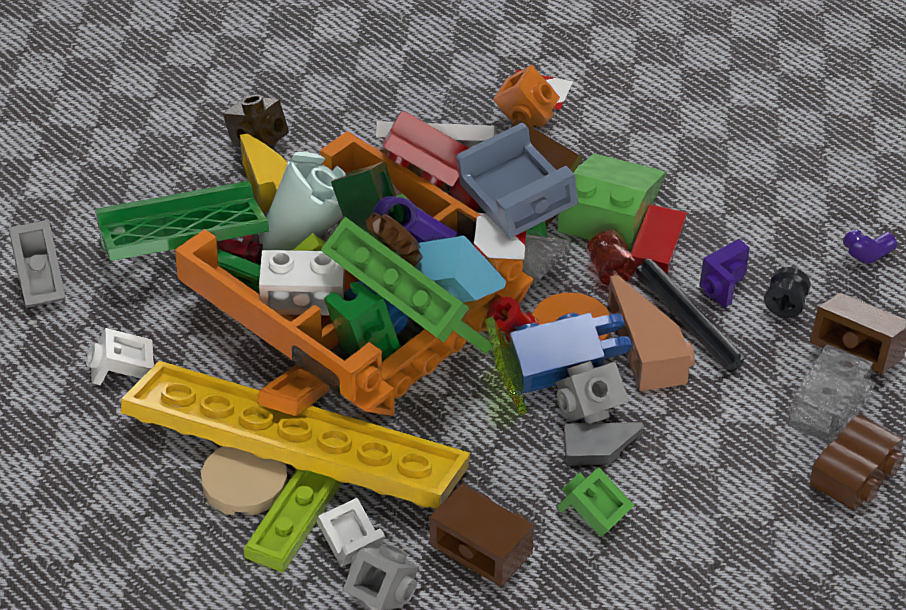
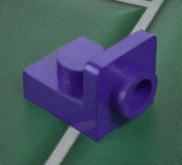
[699,239,750,308]

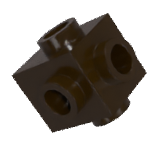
[222,94,289,149]

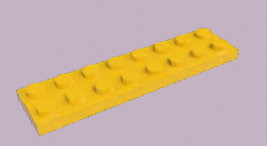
[120,361,470,509]

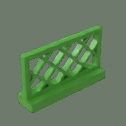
[320,217,494,354]

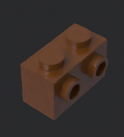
[809,293,906,374]
[430,484,534,587]

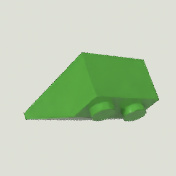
[558,153,666,251]

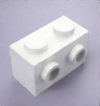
[259,250,345,315]

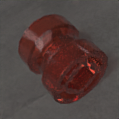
[587,230,637,286]

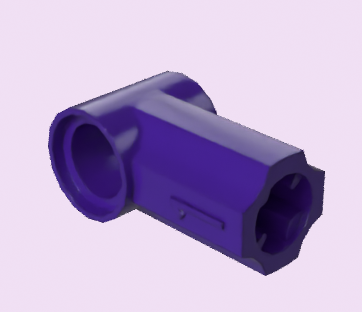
[373,196,457,243]

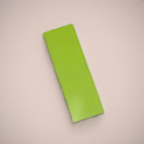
[244,469,342,573]

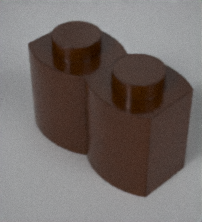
[810,414,905,510]

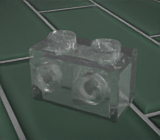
[788,344,875,443]

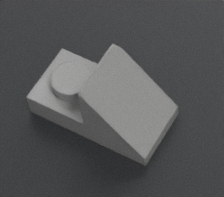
[9,220,66,308]

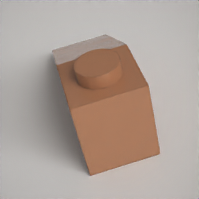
[608,275,695,391]

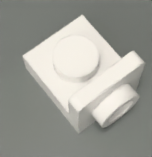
[86,328,154,385]

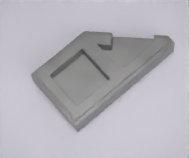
[564,422,643,466]

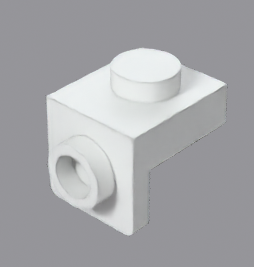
[316,498,385,567]

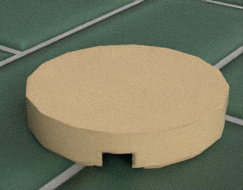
[201,446,288,516]

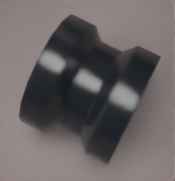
[764,267,811,318]

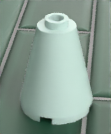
[259,151,346,251]

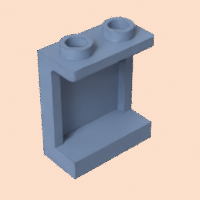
[456,123,579,239]

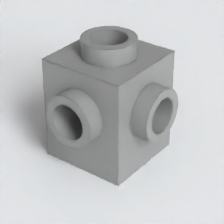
[556,361,629,424]
[342,544,419,610]

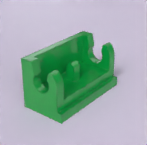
[324,282,401,362]

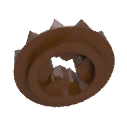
[366,213,423,266]

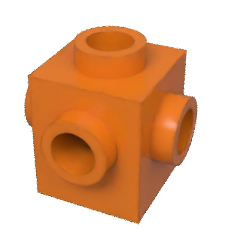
[493,65,560,128]

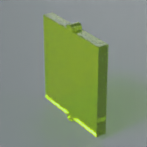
[485,317,527,414]

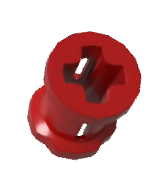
[486,296,539,343]

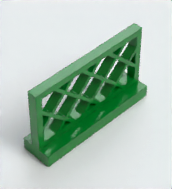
[95,181,269,261]

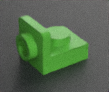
[556,467,635,537]

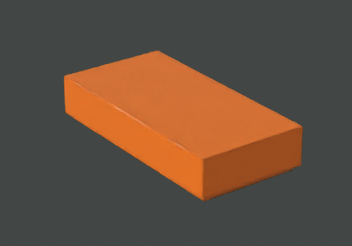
[257,365,332,416]

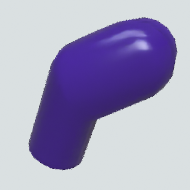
[843,229,897,264]

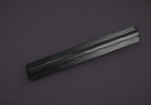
[636,259,744,372]

